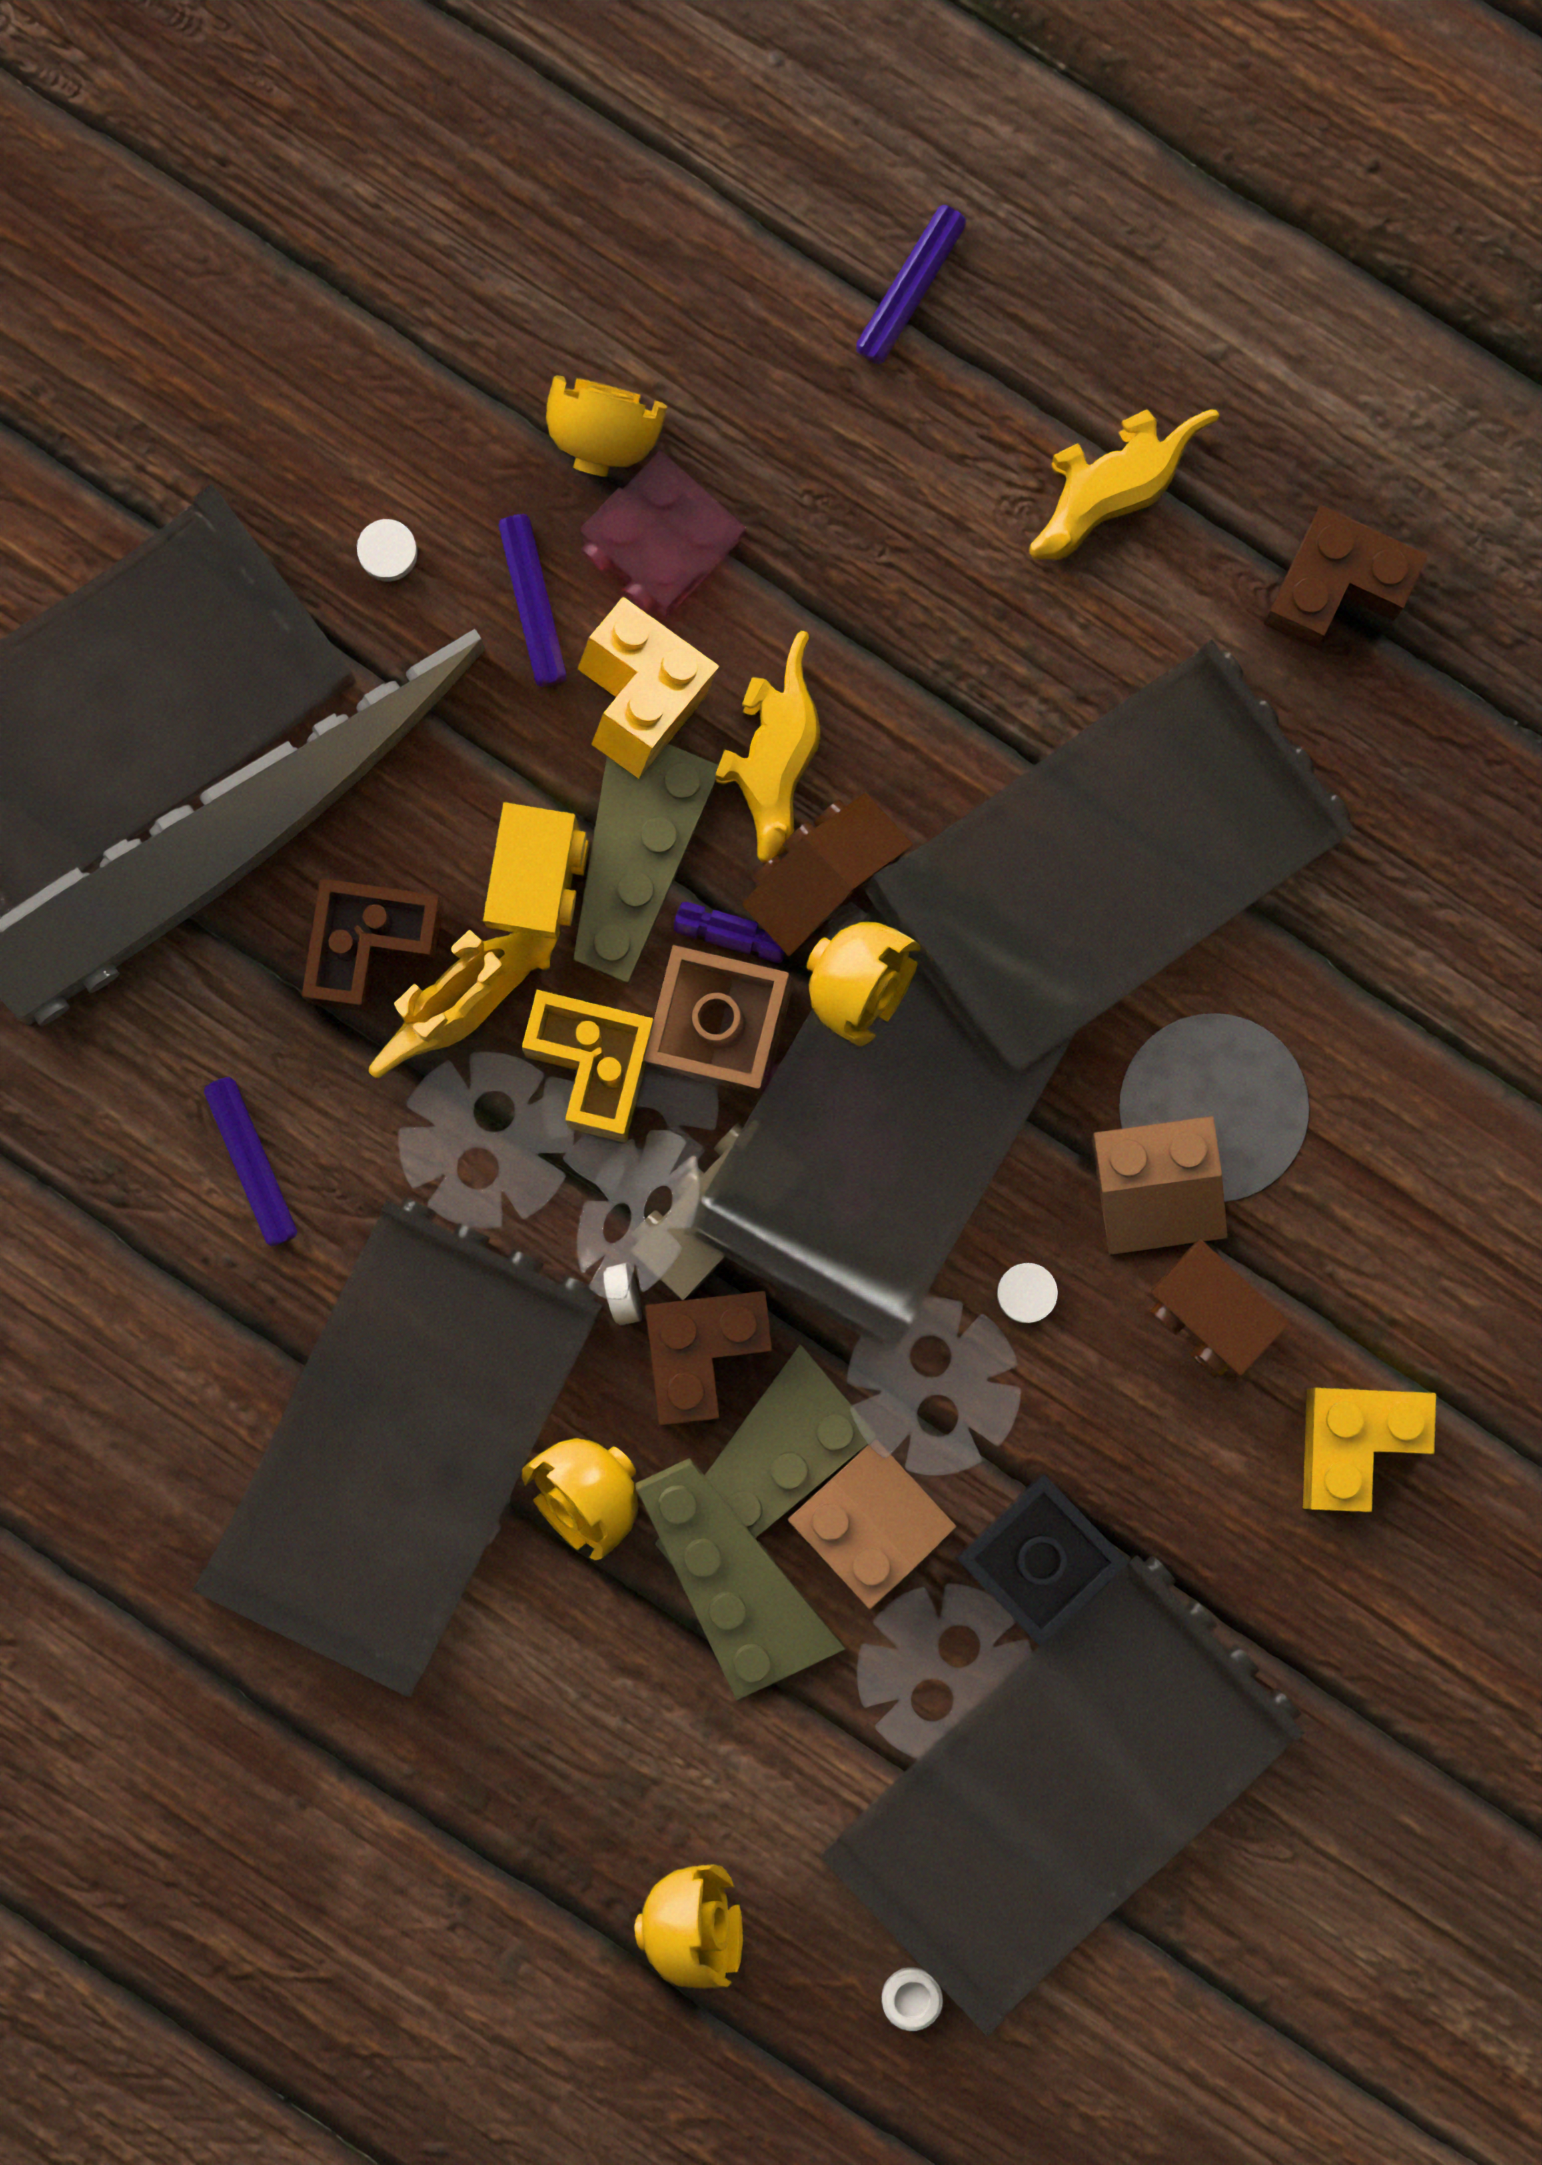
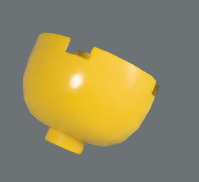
[546,375,668,477]
[807,922,920,1047]
[522,1438,638,1561]
[635,1865,743,1989]

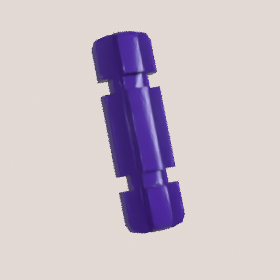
[674,902,786,963]

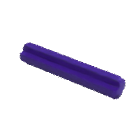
[856,205,966,365]
[499,514,567,687]
[204,1077,297,1246]

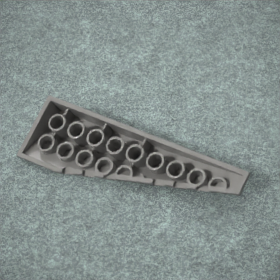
[0,629,485,1026]

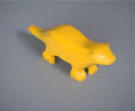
[1029,409,1220,560]
[715,631,820,864]
[369,930,560,1078]

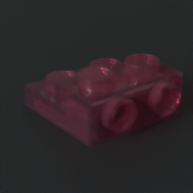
[579,450,747,618]

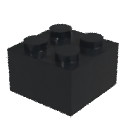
[954,1474,1129,1647]

